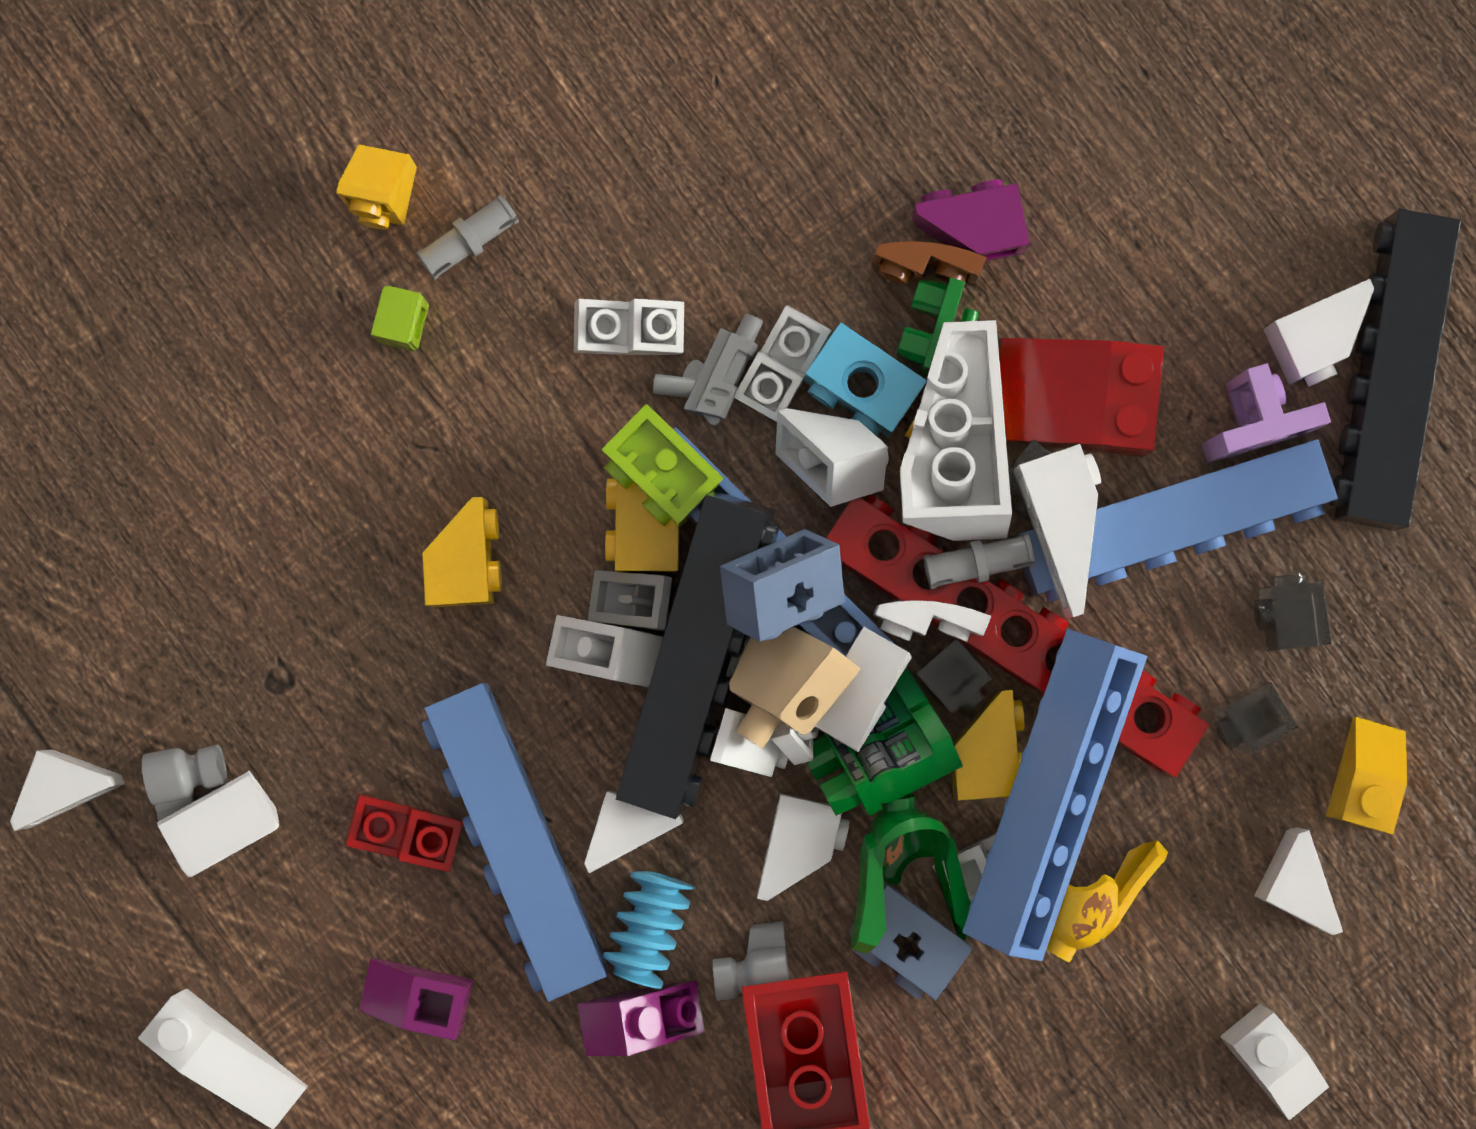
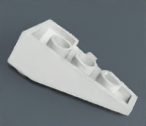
[900,320,1012,541]

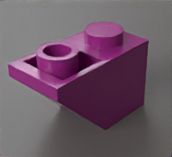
[911,179,1030,262]
[359,958,474,1040]
[578,980,704,1056]

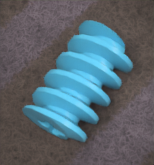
[603,870,695,989]

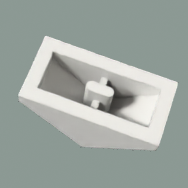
[10,750,125,831]
[584,790,684,873]
[1254,827,1343,935]

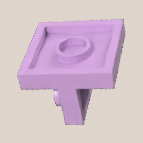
[1201,363,1331,464]

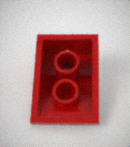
[999,338,1164,457]
[742,971,871,1129]

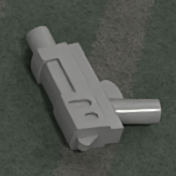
[653,313,763,426]

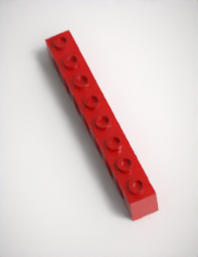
[826,494,1210,778]

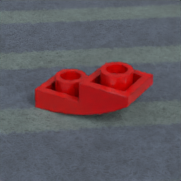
[345,793,463,873]

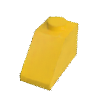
[1326,717,1407,834]

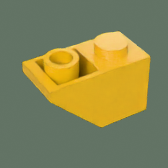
[336,144,417,230]
[605,478,680,574]
[422,497,502,608]
[951,690,1024,801]

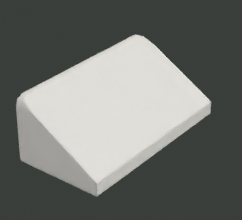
[157,771,279,877]

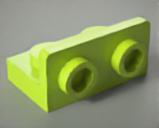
[601,404,724,527]

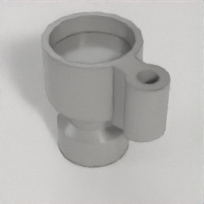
[142,744,227,821]
[713,921,789,1001]

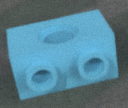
[804,322,927,438]

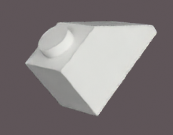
[1263,279,1374,387]
[775,408,889,507]
[546,615,663,688]
[710,708,788,777]
[757,793,850,901]
[1220,1004,1329,1120]

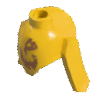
[1046,840,1168,962]

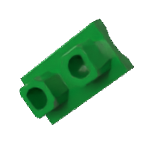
[896,277,979,376]

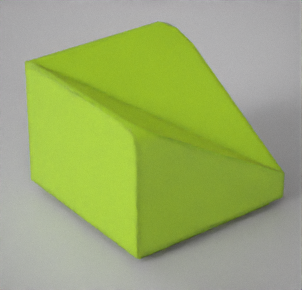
[371,286,429,351]

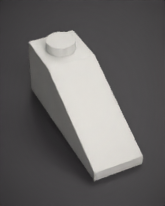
[1013,444,1101,619]
[138,989,308,1129]

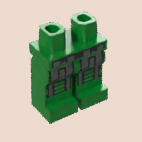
[806,668,963,816]

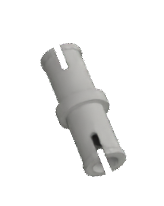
[416,195,519,280]
[923,534,1035,589]

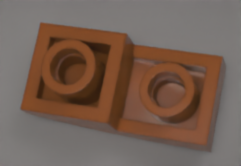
[872,241,987,286]

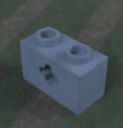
[720,529,845,642]
[848,881,973,1000]

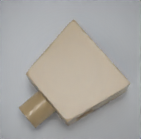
[729,627,861,749]

